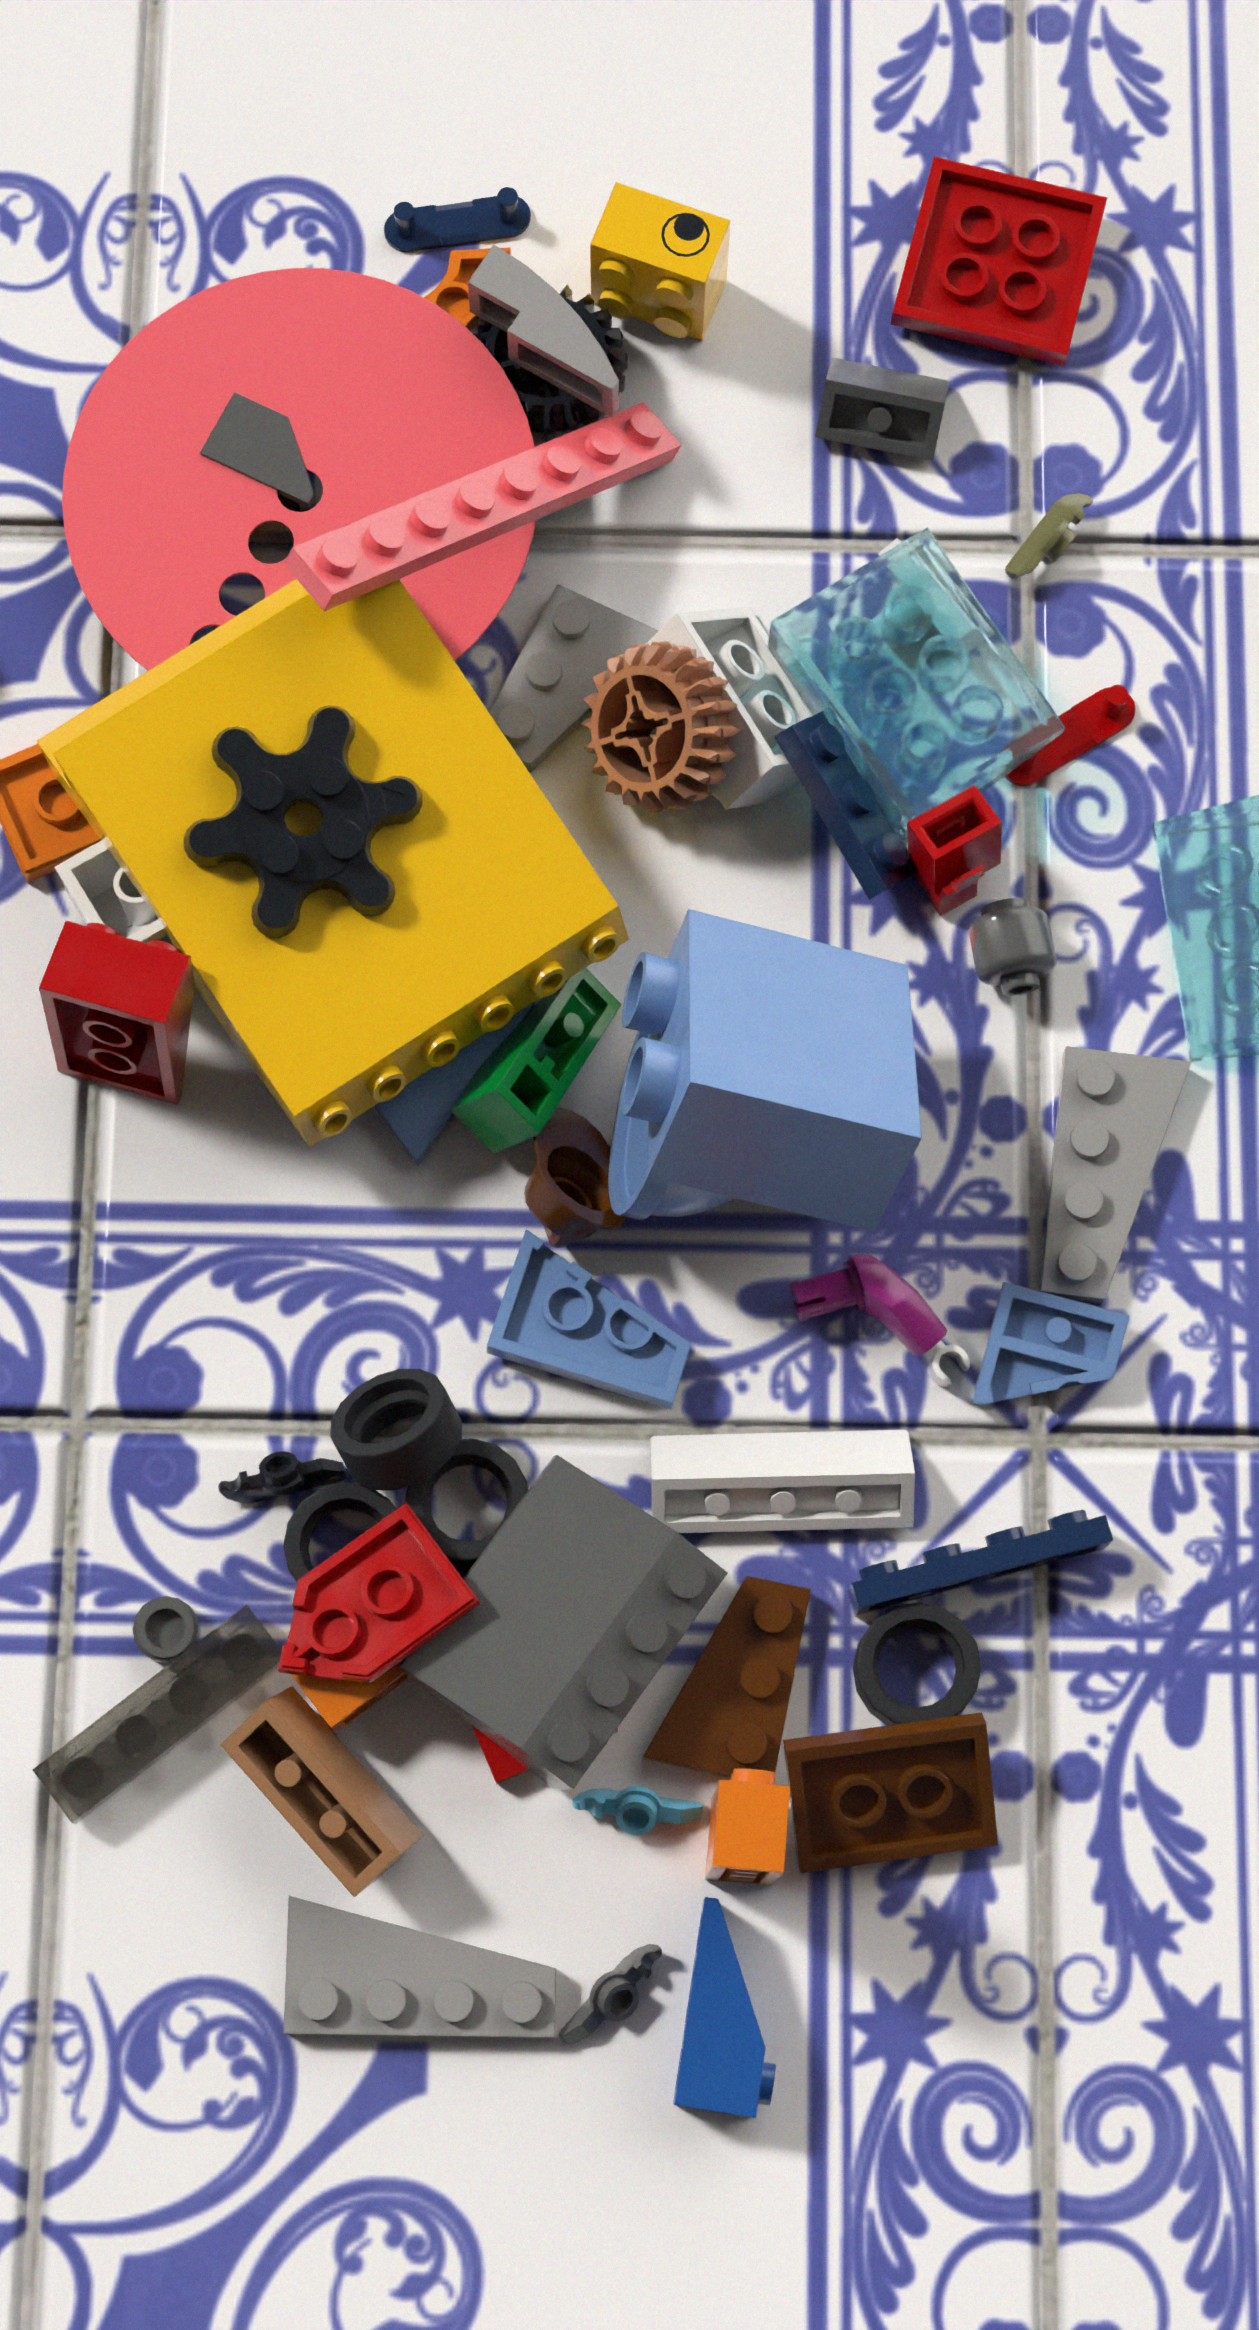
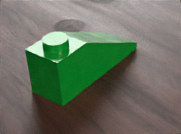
[450,968,622,1154]

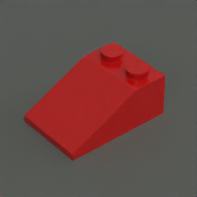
[39,921,195,1105]

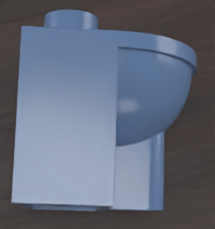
[608,909,922,1231]

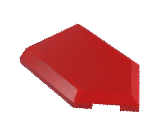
[278,1503,481,1683]

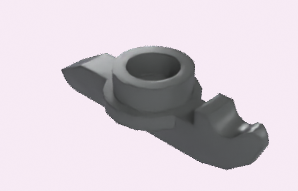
[558,1944,662,2045]

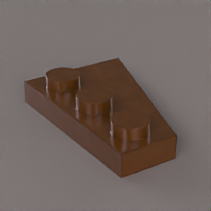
[642,1576,811,1778]

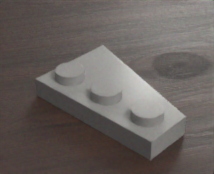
[489,584,659,773]

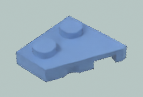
[971,1282,1130,1405]

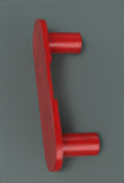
[1000,685,1136,786]

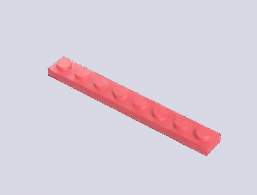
[284,402,681,611]

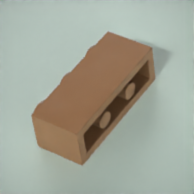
[220,1686,424,1897]

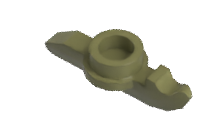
[1005,493,1093,579]

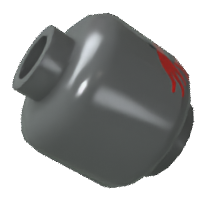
[969,898,1057,996]

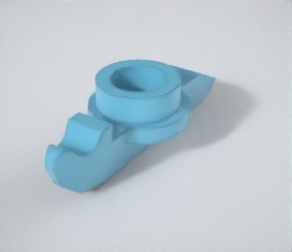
[572,1786,703,1835]

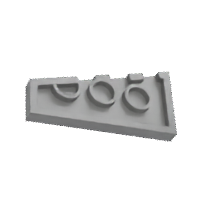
[1039,1046,1191,1304]
[284,1896,556,2038]

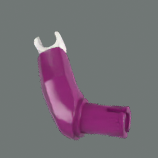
[790,1254,970,1387]

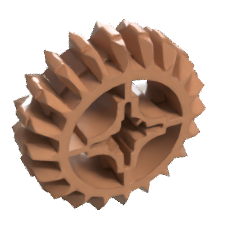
[580,641,741,812]

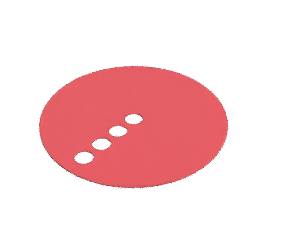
[62,268,536,671]

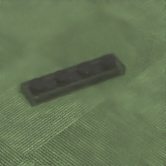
[33,1605,282,1825]

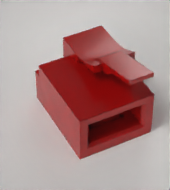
[907,785,1002,916]

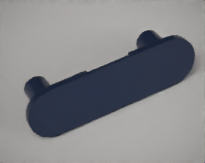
[384,187,531,252]

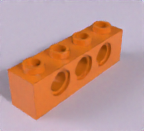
[705,1768,790,1886]

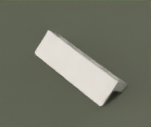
[650,1430,915,1533]

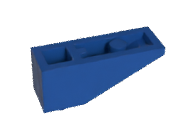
[673,1897,776,2118]

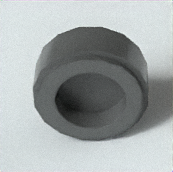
[133,1596,201,1664]

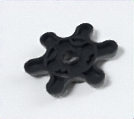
[184,705,423,938]

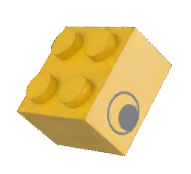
[590,182,731,341]

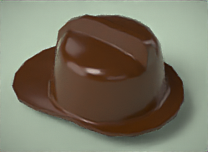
[524,1107,626,1248]

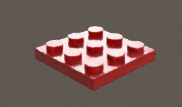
[891,156,1108,366]

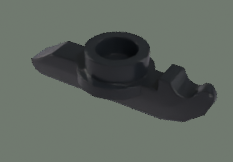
[218,1451,347,1503]

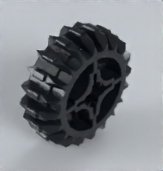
[473,284,628,442]

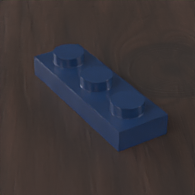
[774,711,916,900]

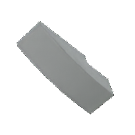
[468,244,619,418]

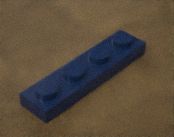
[848,1510,1113,1616]

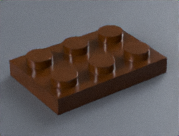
[783,1712,998,1873]

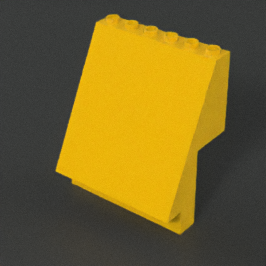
[37,579,629,1147]

